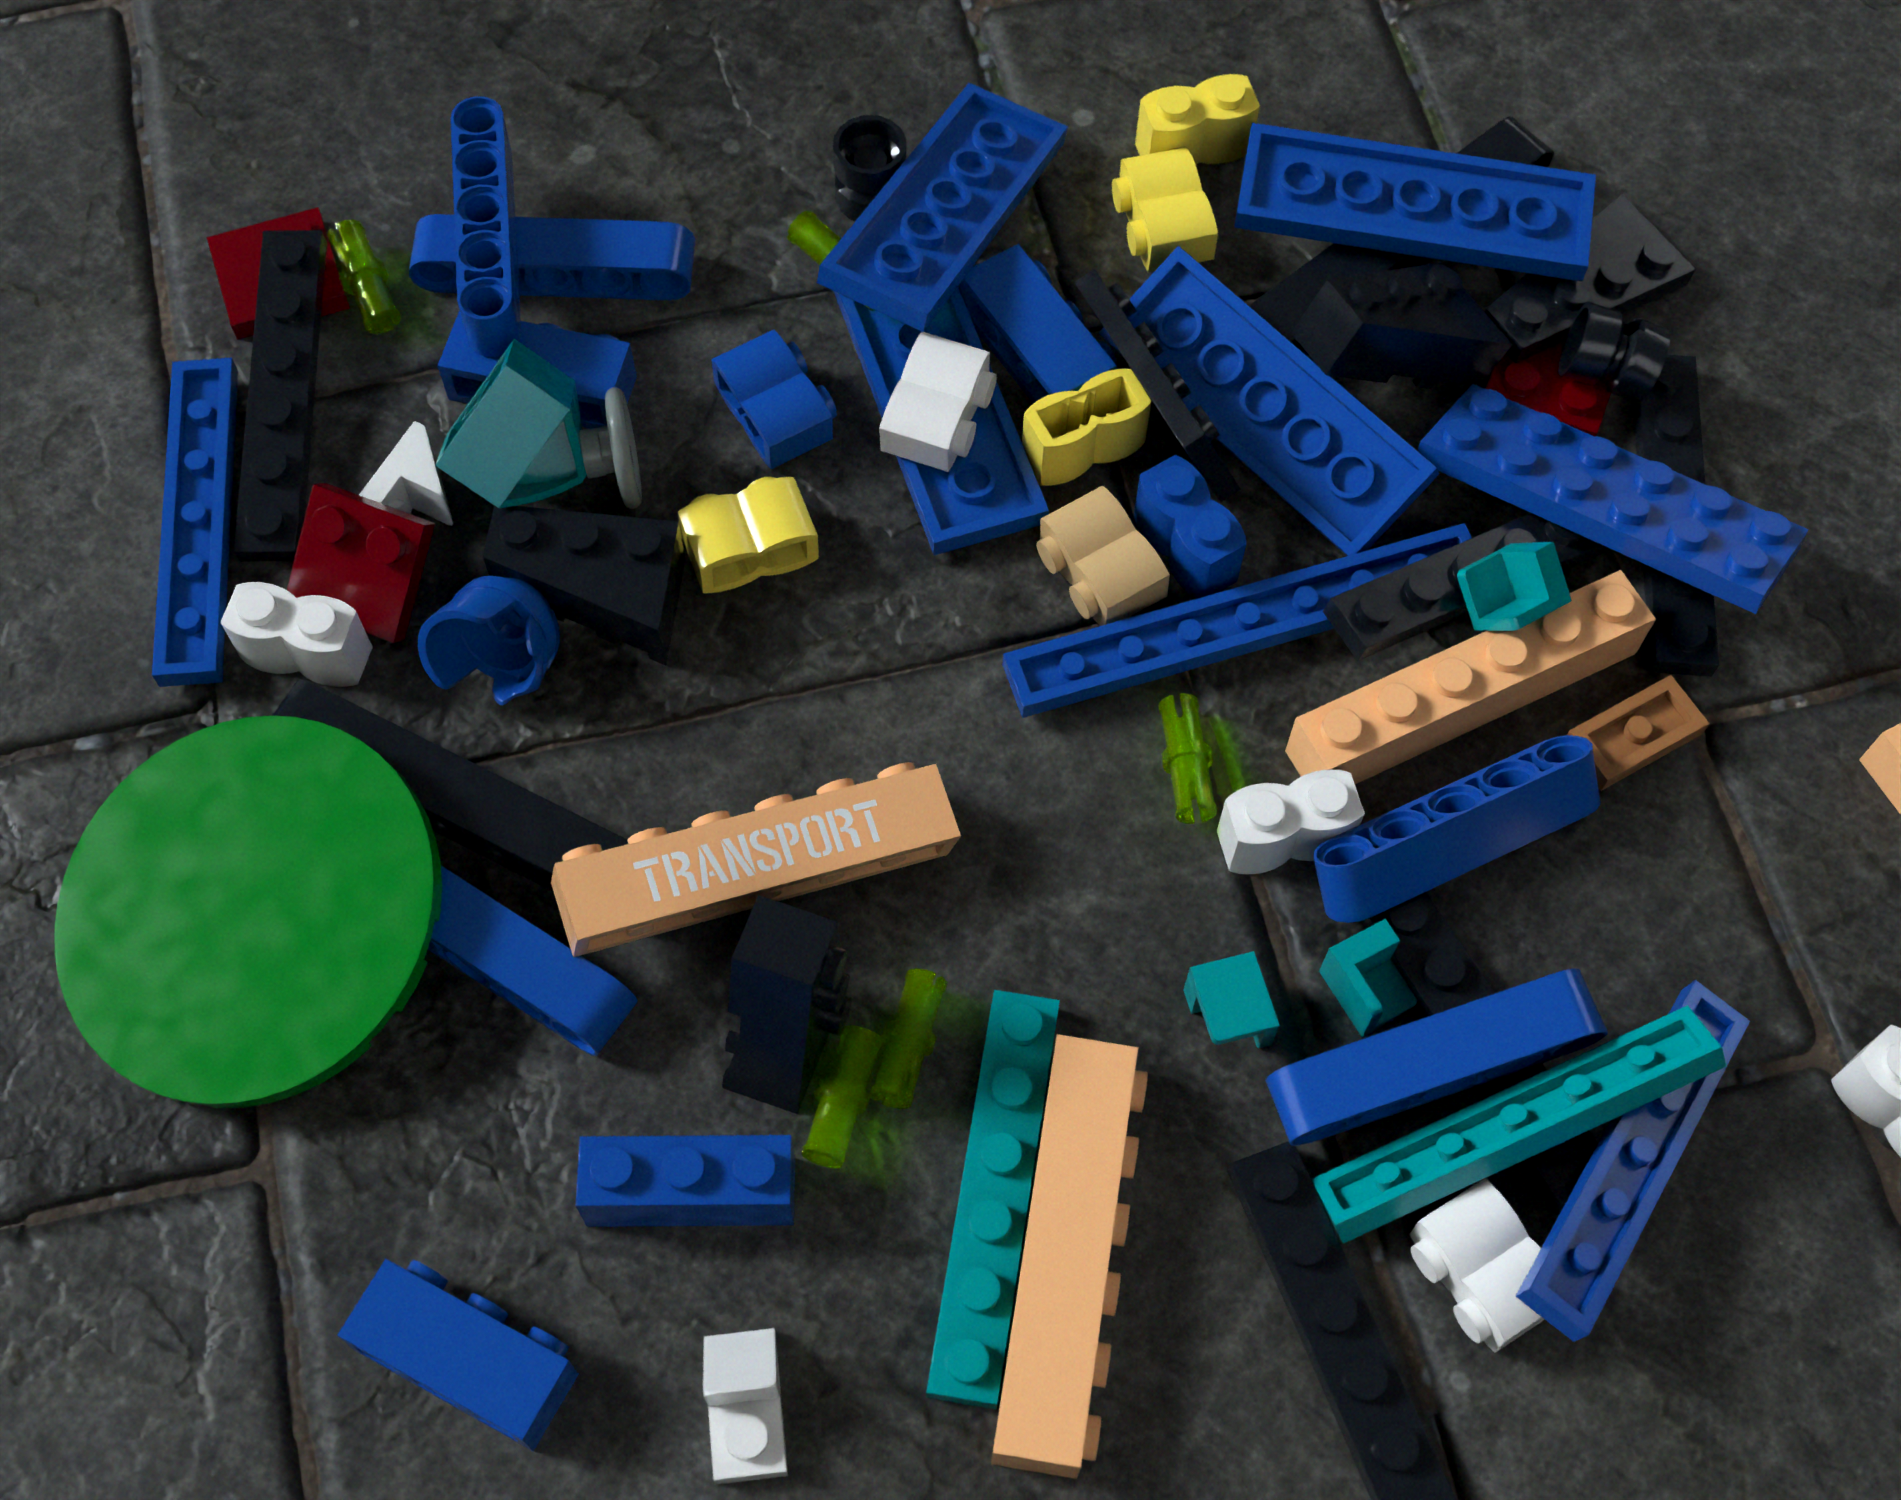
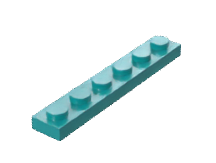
[926,990,1060,1410]
[1311,1005,1727,1243]

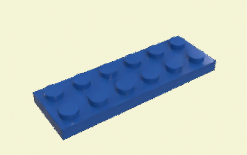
[817,83,1068,332]
[1234,123,1596,281]
[1099,246,1439,556]
[834,287,1049,555]
[1418,384,1809,614]

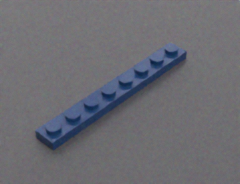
[1002,523,1472,718]

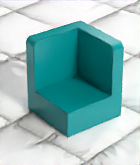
[1457,542,1572,631]
[1319,919,1417,1037]
[1183,951,1280,1049]

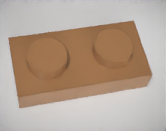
[1567,675,1710,791]

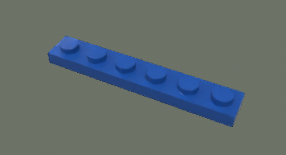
[152,358,238,687]
[1515,980,1750,1342]

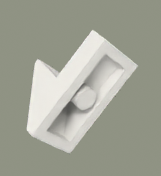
[359,421,453,526]
[703,1328,788,1485]

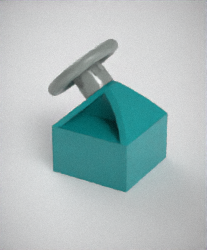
[435,339,642,509]

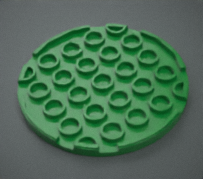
[54,715,442,1108]

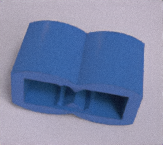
[711,329,837,469]
[1134,455,1246,599]

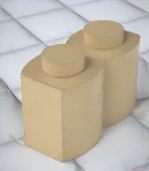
[1036,486,1170,626]

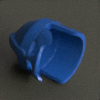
[418,576,560,706]

